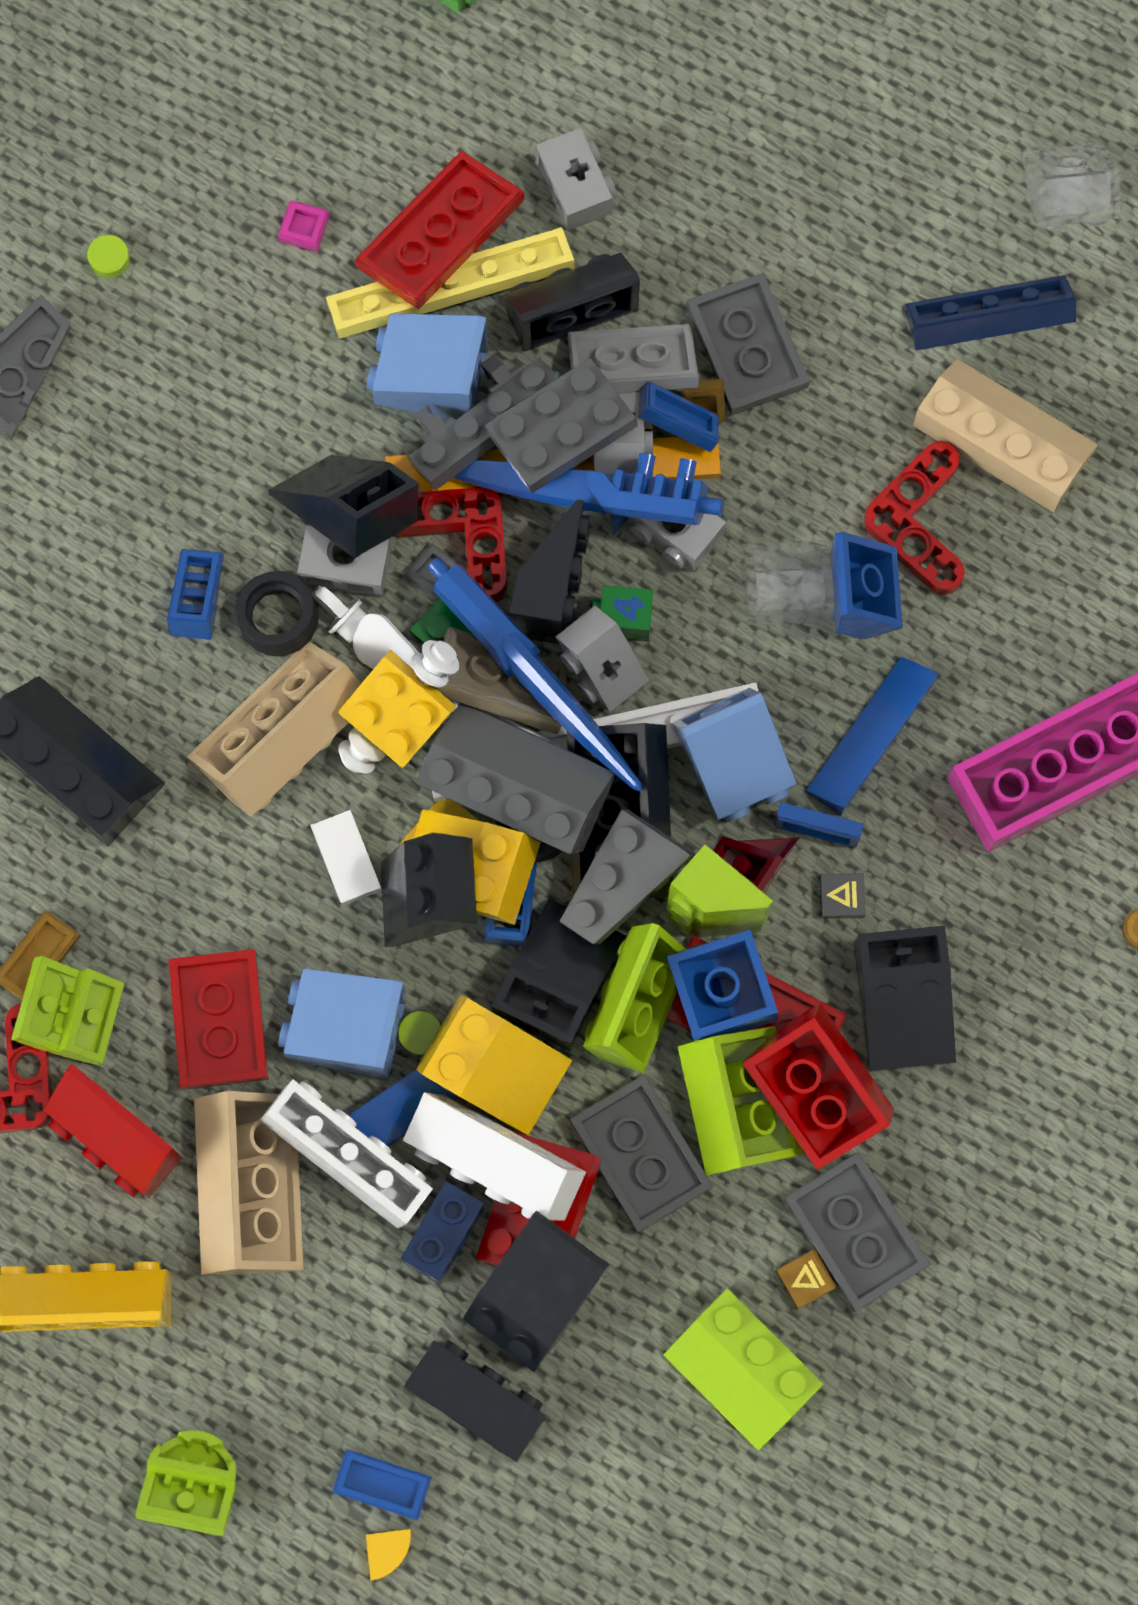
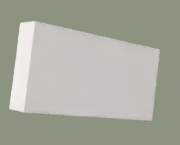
[310,810,382,906]

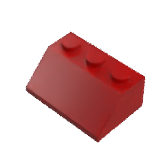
[742,1003,894,1170]
[44,1064,183,1199]

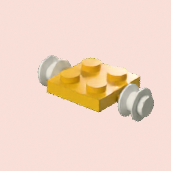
[337,640,459,774]

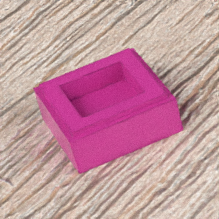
[278,200,330,252]

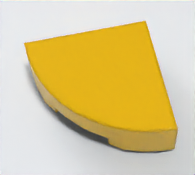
[366,1529,411,1581]

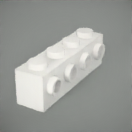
[259,1079,433,1229]
[403,1093,586,1220]

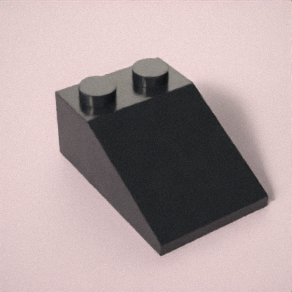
[381,833,477,947]
[462,1210,609,1372]

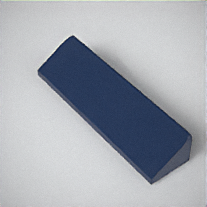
[905,275,1077,351]

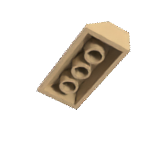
[913,359,1098,512]
[187,641,361,817]
[194,1091,304,1275]

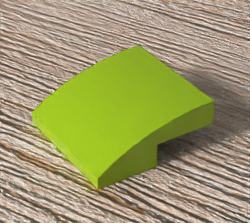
[11,956,125,1065]

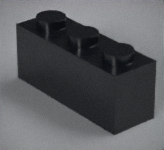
[404,1339,546,1463]

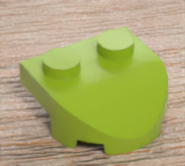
[136,1430,236,1537]

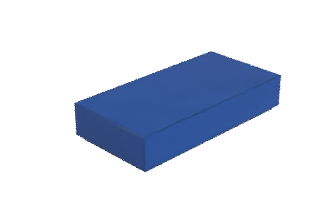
[639,381,719,452]
[774,802,864,848]
[333,1449,432,1520]

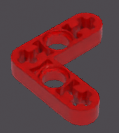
[864,441,965,595]
[394,487,508,603]
[0,1003,52,1133]

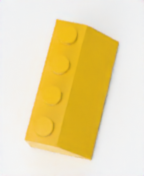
[0,1262,172,1332]

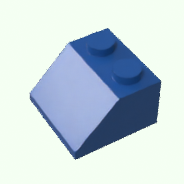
[831,532,903,639]
[667,930,778,1041]

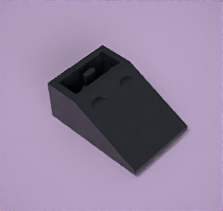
[269,455,419,558]
[510,499,590,644]
[491,899,627,1052]
[853,926,956,1072]

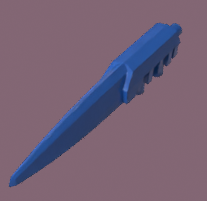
[453,453,724,525]
[428,557,642,792]

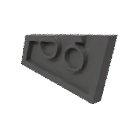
[0,295,71,440]
[560,810,696,944]

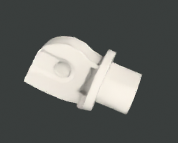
[311,585,367,644]

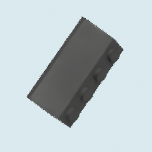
[416,703,615,854]

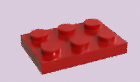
[168,949,269,1090]
[476,1133,602,1266]

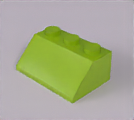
[666,845,773,937]
[583,923,687,1074]
[678,1026,804,1176]
[663,1288,824,1451]

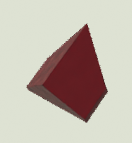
[713,836,800,894]

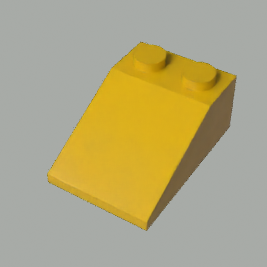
[413,809,540,925]
[416,994,572,1135]

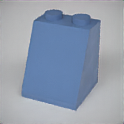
[367,314,488,420]
[672,688,796,822]
[278,969,407,1081]

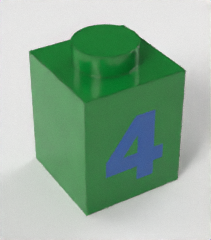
[592,585,654,642]

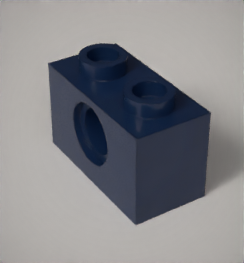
[401,1181,485,1285]

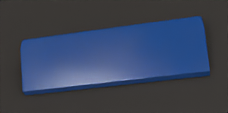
[806,657,939,816]
[348,1069,459,1146]

